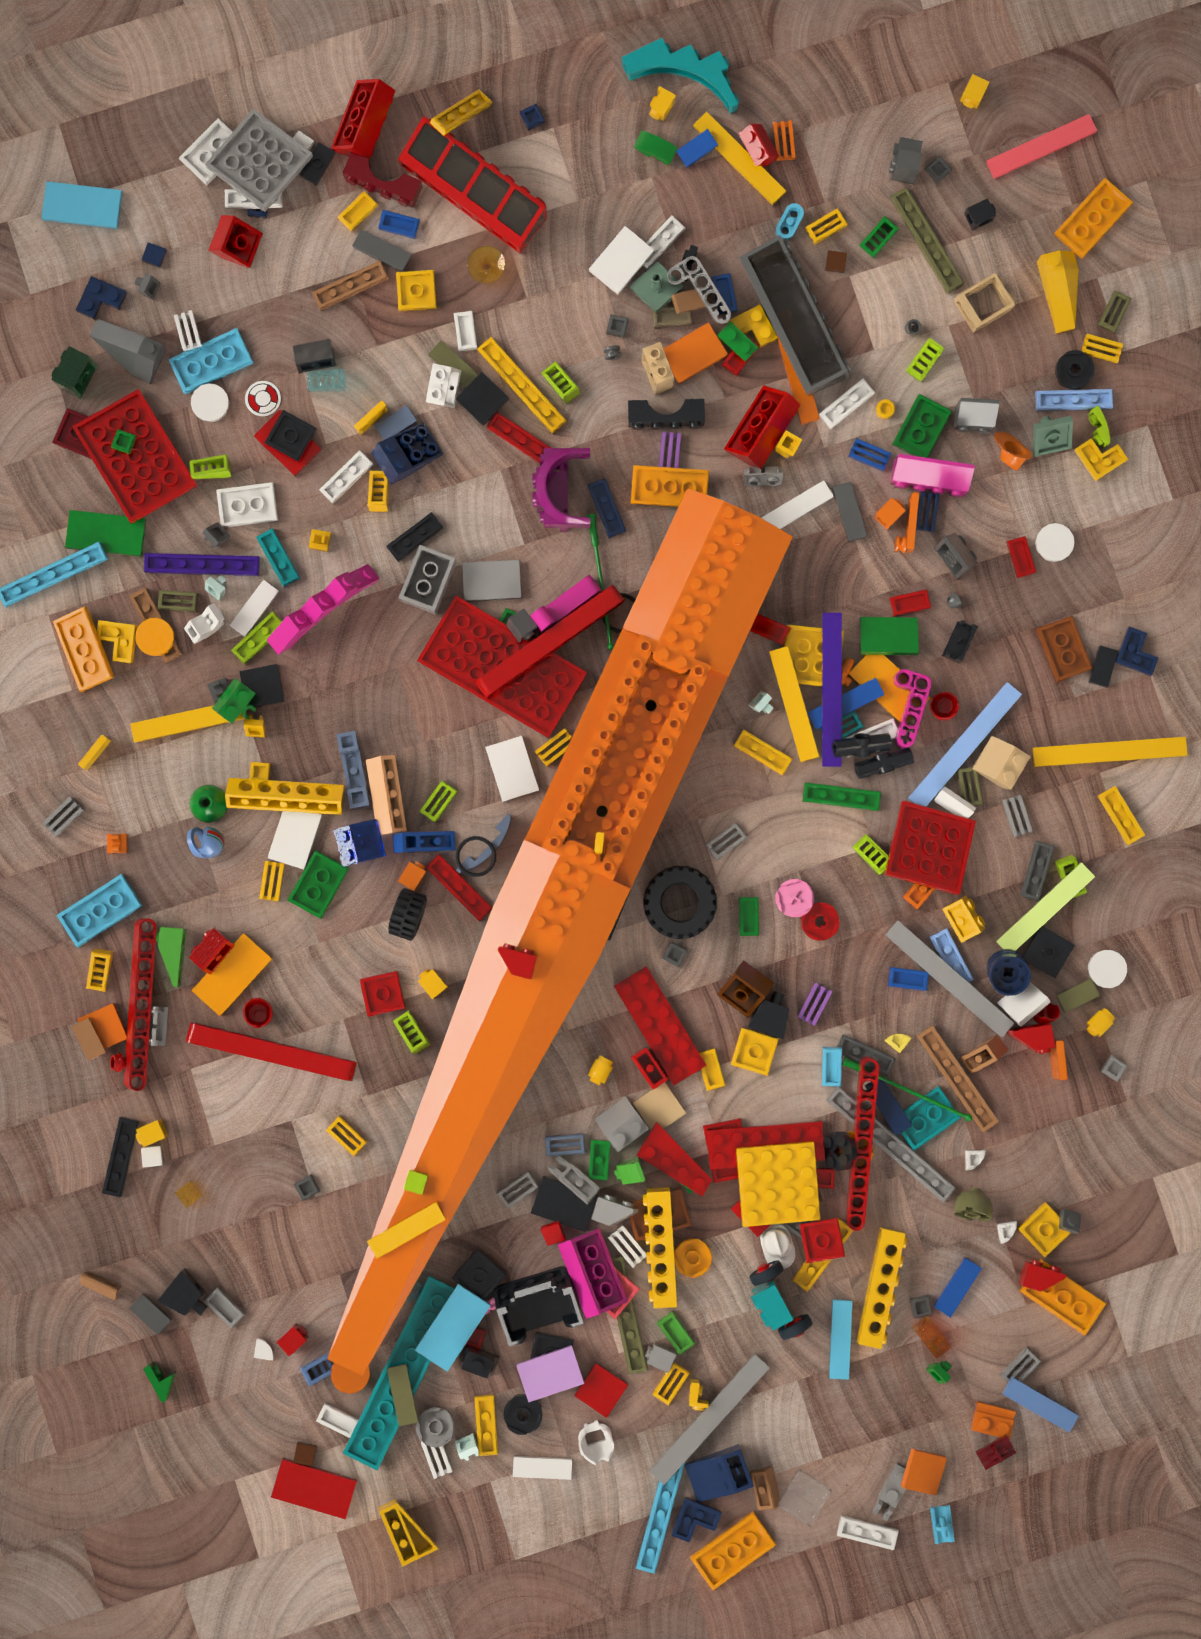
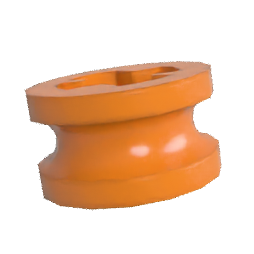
[894,535,907,553]

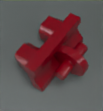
[976,1434,1016,1470]

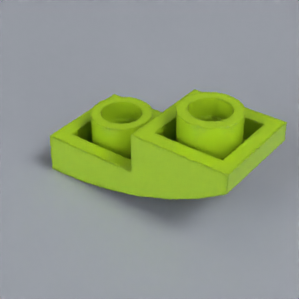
[1088,406,1110,449]

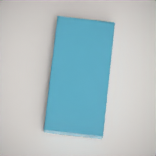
[822,1047,842,1086]

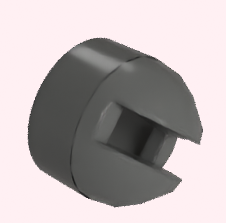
[905,319,921,335]
[947,592,963,609]

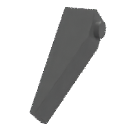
[89,319,166,384]

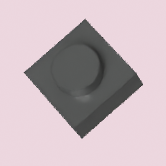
[1059,1209,1081,1234]

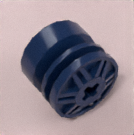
[986,949,1031,996]

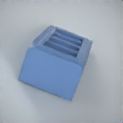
[299,1352,332,1386]

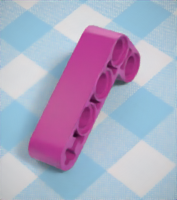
[530,575,602,634]
[893,669,931,749]

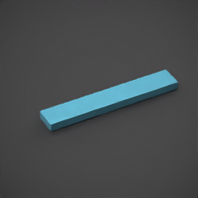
[0,542,109,607]
[636,1462,685,1574]

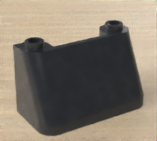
[494,1267,584,1346]

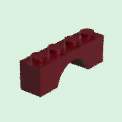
[342,152,423,207]

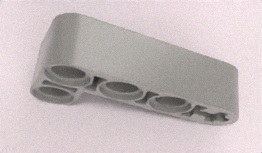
[667,256,731,324]

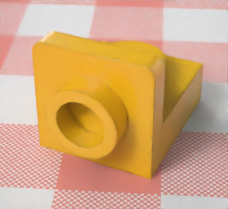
[688,1379,709,1411]

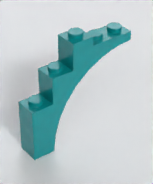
[621,38,739,114]

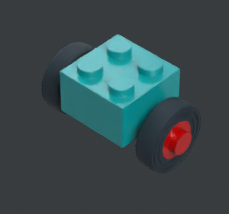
[749,1260,813,1340]

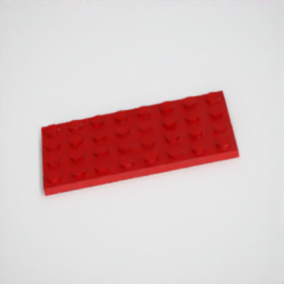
[417,595,588,739]

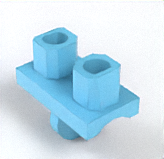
[930,1505,955,1544]

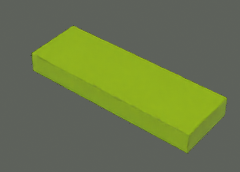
[231,611,282,665]

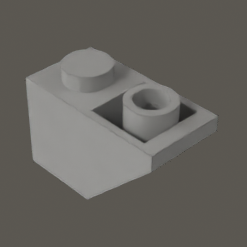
[591,1194,639,1226]

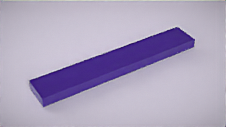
[144,553,260,576]

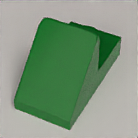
[143,1361,176,1403]

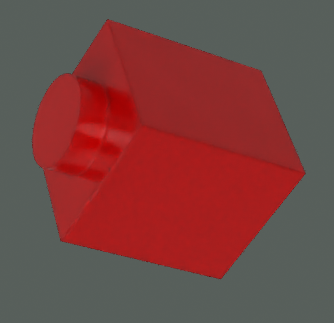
[276,1323,309,1357]

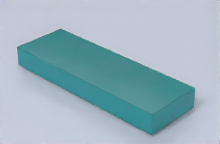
[256,528,301,587]

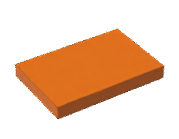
[663,322,728,384]

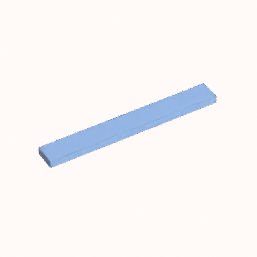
[908,682,1022,807]

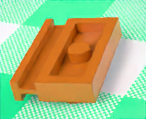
[971,1401,1016,1440]

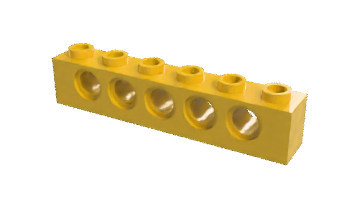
[225,778,345,815]
[643,1187,677,1308]
[856,1226,907,1349]

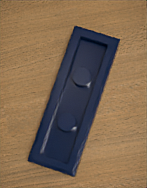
[587,478,626,539]
[865,1079,912,1136]

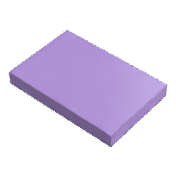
[516,1345,584,1402]

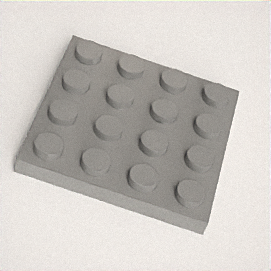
[205,109,313,212]

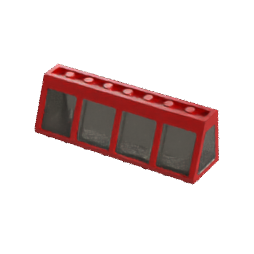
[398,116,547,254]

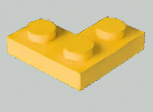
[726,304,778,348]
[1074,438,1128,481]
[97,620,137,663]

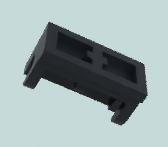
[293,339,336,373]
[942,620,978,664]

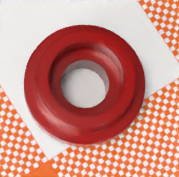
[110,1053,126,1072]

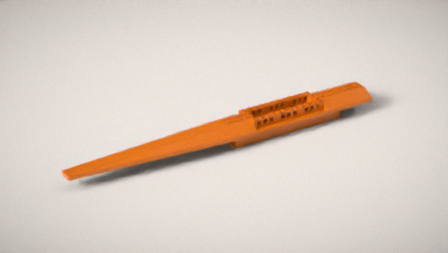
[327,488,793,1376]

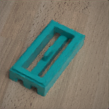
[821,710,864,739]

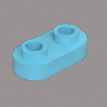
[776,203,804,241]

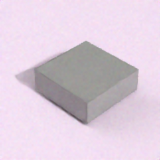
[1100,1055,1128,1082]

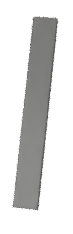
[885,920,1014,1038]
[826,1086,956,1203]
[649,1354,770,1485]

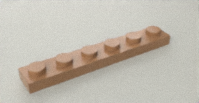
[916,1025,999,1133]

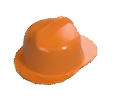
[994,432,1033,470]

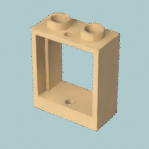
[953,273,1015,333]
[641,342,674,395]

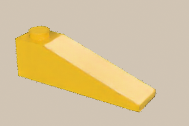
[1037,250,1079,334]

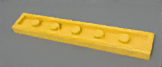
[693,112,786,206]
[477,337,567,435]
[769,646,819,762]
[130,705,247,743]

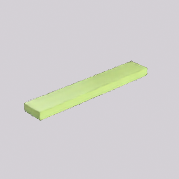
[996,863,1095,951]

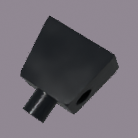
[748,991,789,1039]
[157,1268,208,1316]
[459,1345,500,1379]

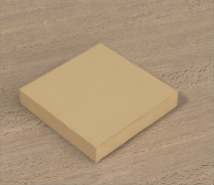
[633,1082,686,1130]

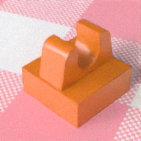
[107,834,128,854]

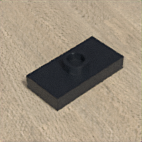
[300,142,335,186]

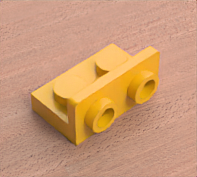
[942,895,985,943]

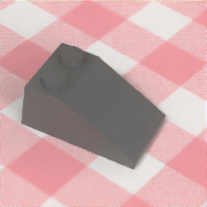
[934,532,978,580]

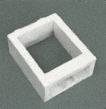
[426,363,462,408]

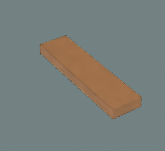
[312,260,389,311]
[129,587,183,663]

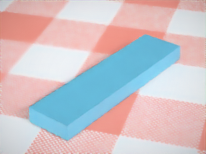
[829,1299,852,1380]

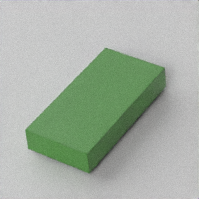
[657,1311,695,1355]

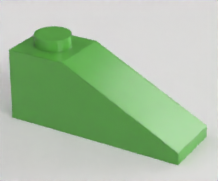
[156,927,187,987]
[614,1156,646,1185]

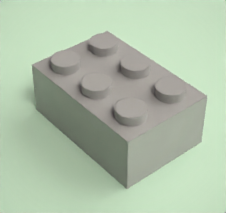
[399,545,457,615]

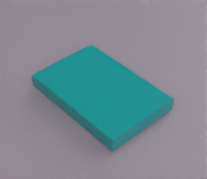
[901,1086,961,1151]

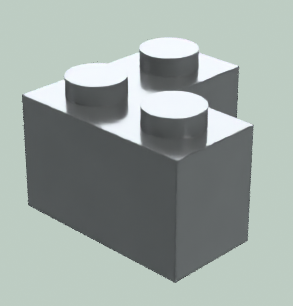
[889,137,923,184]

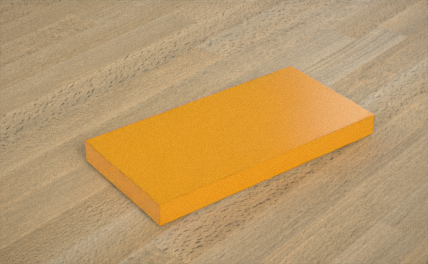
[1054,178,1133,259]
[631,465,709,507]
[53,606,114,692]
[848,655,930,723]
[191,933,272,1016]
[1019,1259,1107,1336]
[690,1511,776,1590]

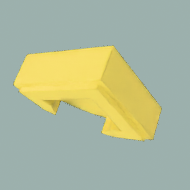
[884,1034,912,1053]

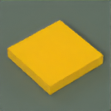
[396,270,437,311]
[731,1027,779,1076]
[1017,1202,1070,1257]

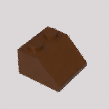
[717,960,774,1018]

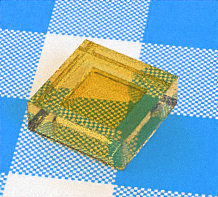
[175,1180,203,1208]

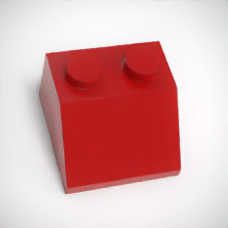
[208,215,263,268]
[1006,1024,1056,1054]

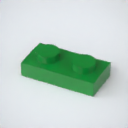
[717,321,758,362]
[588,1139,610,1180]

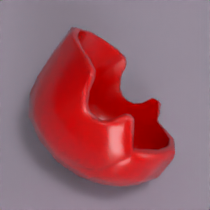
[930,692,959,721]
[243,998,273,1028]
[1032,998,1060,1025]

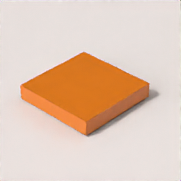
[77,1003,127,1048]
[1050,1039,1068,1080]
[900,1448,947,1496]

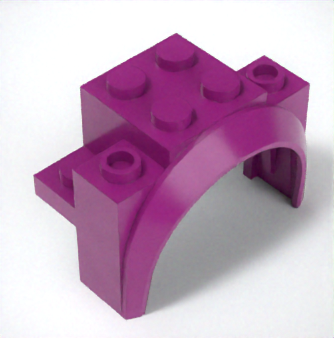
[532,448,590,532]

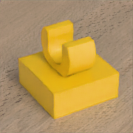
[308,529,331,552]
[244,715,266,738]

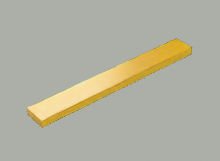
[1032,737,1188,767]

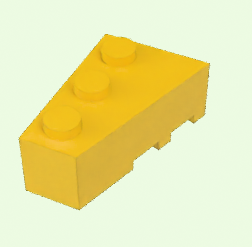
[378,1499,438,1567]

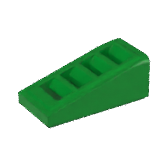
[859,216,899,258]

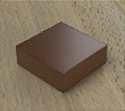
[825,250,847,273]
[293,1442,317,1466]

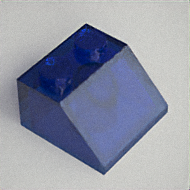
[333,819,386,867]

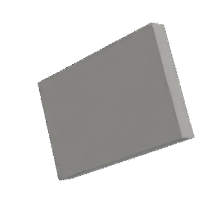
[462,560,521,601]

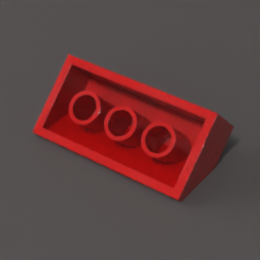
[331,79,396,159]
[724,385,801,469]

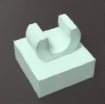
[205,575,227,601]
[749,691,774,714]
[455,1433,479,1461]

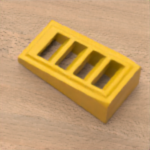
[368,471,389,512]
[86,948,113,992]

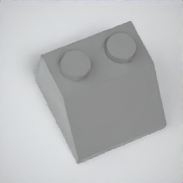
[595,1096,649,1152]

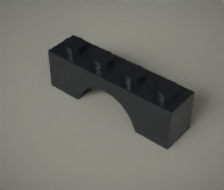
[628,399,705,430]

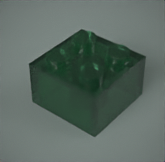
[51,346,98,399]

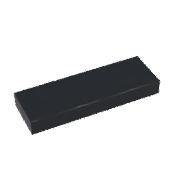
[386,512,443,562]

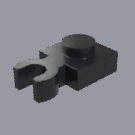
[680,245,698,282]

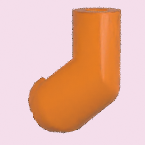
[842,658,855,687]

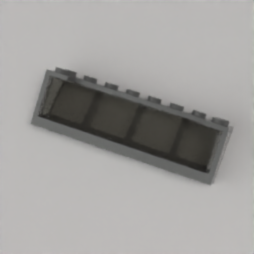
[739,235,852,396]

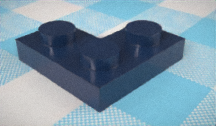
[76,276,127,320]
[1115,626,1158,676]
[671,1497,722,1543]

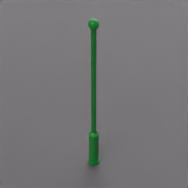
[586,514,615,650]
[842,1057,972,1122]

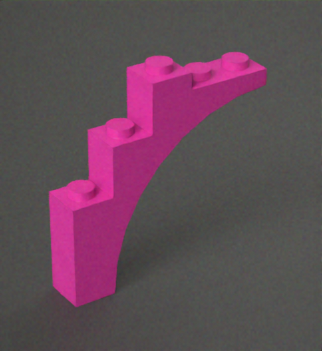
[267,564,380,655]

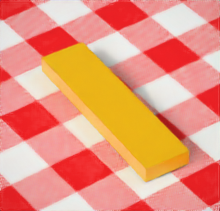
[430,89,492,136]
[367,1201,446,1259]
[791,1218,854,1292]

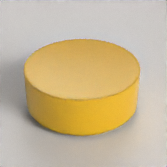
[876,399,895,419]

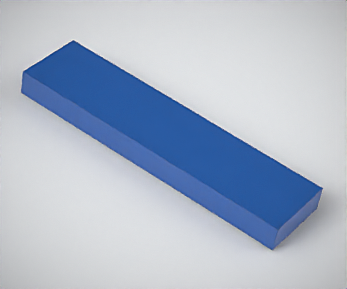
[807,678,885,729]

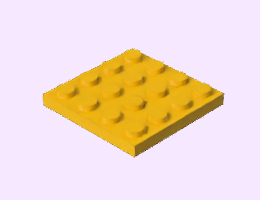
[736,1141,820,1227]

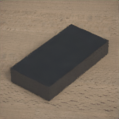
[1088,645,1118,688]

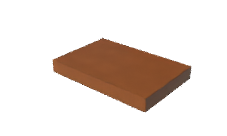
[1035,616,1093,682]
[629,1187,692,1242]

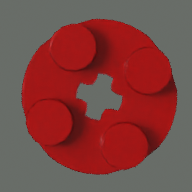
[801,902,840,941]

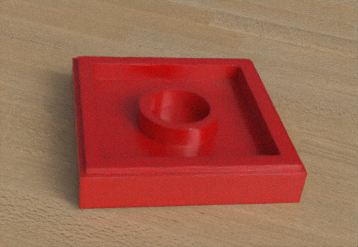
[359,971,406,1017]
[799,1218,845,1264]
[574,1363,628,1418]

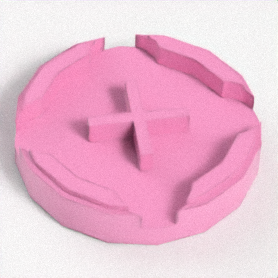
[775,879,814,918]

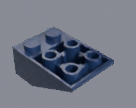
[371,422,443,484]
[684,1444,754,1502]

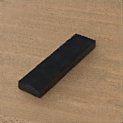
[102,1117,139,1197]

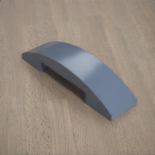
[336,731,369,809]
[456,814,512,873]

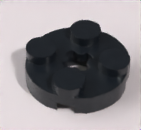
[1055,350,1095,389]
[823,1131,857,1171]
[503,1394,543,1435]

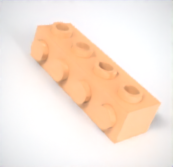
[366,755,407,836]

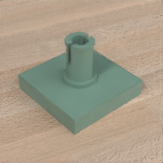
[630,261,684,314]
[1032,416,1073,457]

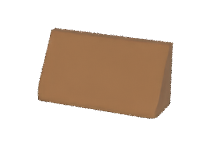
[80,1271,121,1300]
[750,1466,781,1510]

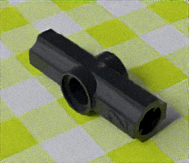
[832,733,892,757]
[854,747,914,779]

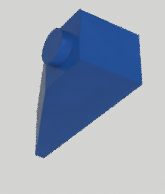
[393,831,456,853]

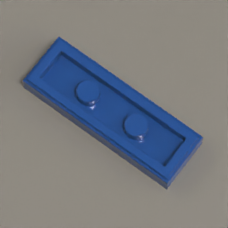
[934,1257,982,1318]

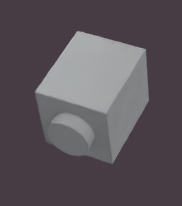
[645,1342,676,1373]

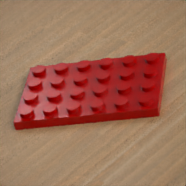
[72,389,197,524]

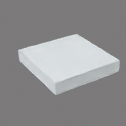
[997,982,1050,1027]

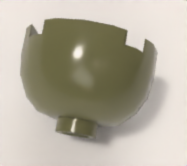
[953,1188,993,1222]

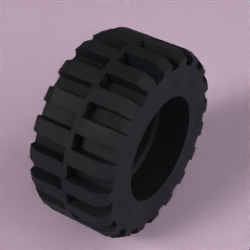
[643,865,717,939]

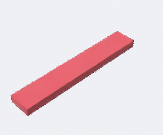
[986,114,1097,179]

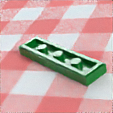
[802,782,881,811]

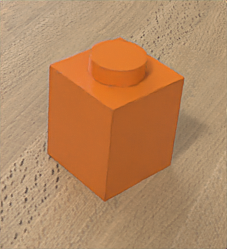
[874,497,906,530]
[398,861,427,891]

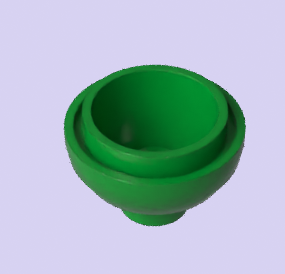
[189,785,228,823]

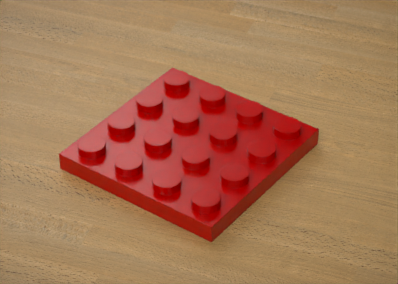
[884,801,976,895]

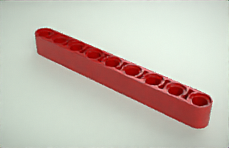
[475,585,625,698]
[124,918,156,1091]
[186,1022,357,1081]
[845,1056,879,1231]

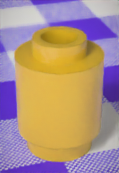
[1086,1008,1115,1037]
[588,1055,613,1086]

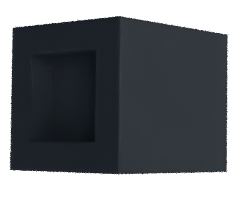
[964,199,996,230]

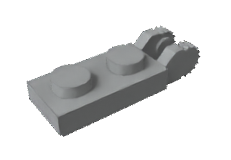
[547,1155,600,1204]
[872,1463,906,1521]

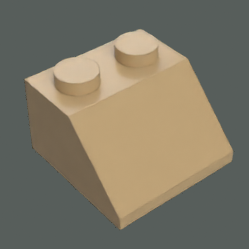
[972,736,1031,790]

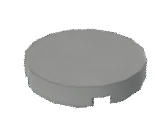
[416,1407,455,1447]

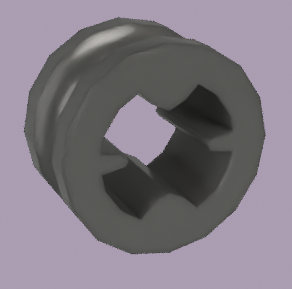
[603,345,622,360]

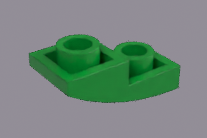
[633,130,678,165]

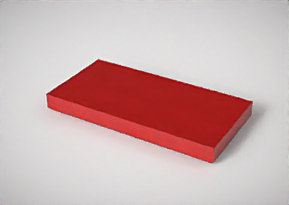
[271,1458,357,1520]

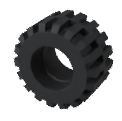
[388,888,427,941]

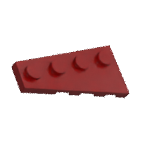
[636,1122,712,1196]

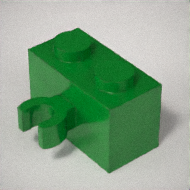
[212,678,256,724]

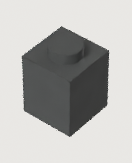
[506,609,538,643]

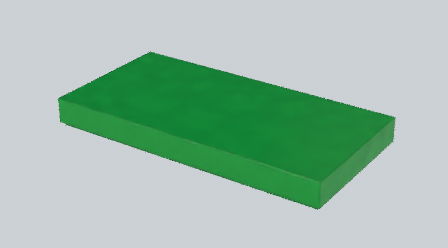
[65,510,147,557]

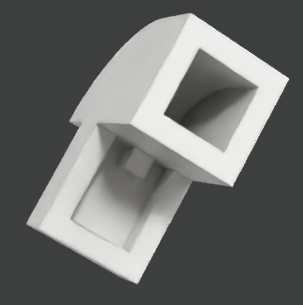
[184,603,225,644]

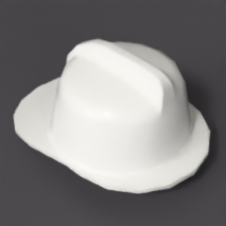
[760,1224,796,1269]

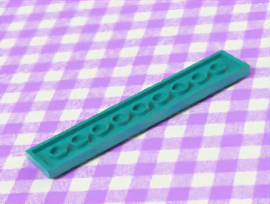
[342,1275,455,1471]

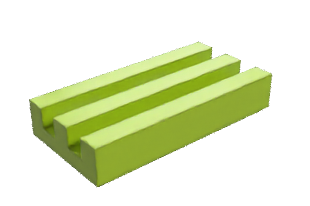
[420,781,458,823]

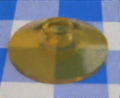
[467,246,505,284]

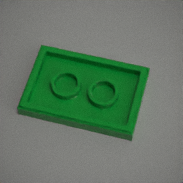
[892,394,952,458]
[860,617,919,655]
[287,850,349,919]

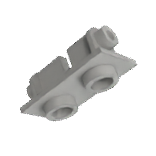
[744,466,783,487]
[149,1006,168,1046]

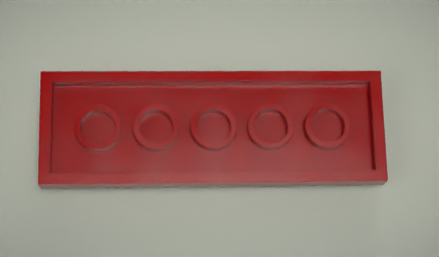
[614,966,707,1085]
[706,1121,825,1170]

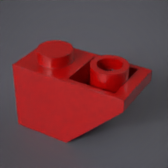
[498,943,538,980]
[1019,1259,1066,1292]

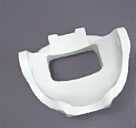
[578,1420,614,1465]

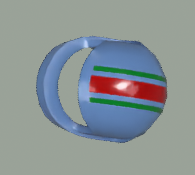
[187,827,224,858]

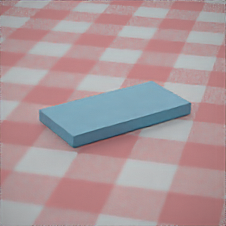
[41,181,123,229]
[168,328,254,395]
[56,874,143,948]
[415,1283,491,1372]

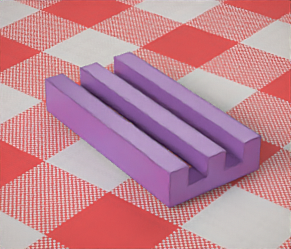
[659,431,681,468]
[797,983,832,1026]

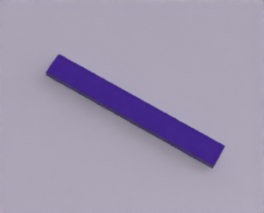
[822,613,842,767]

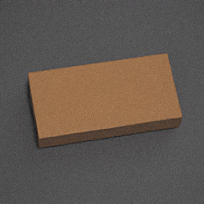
[671,287,712,314]
[71,1018,107,1061]

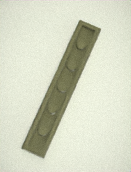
[890,187,964,294]
[611,1255,648,1375]

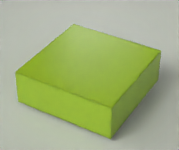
[403,1169,428,1195]

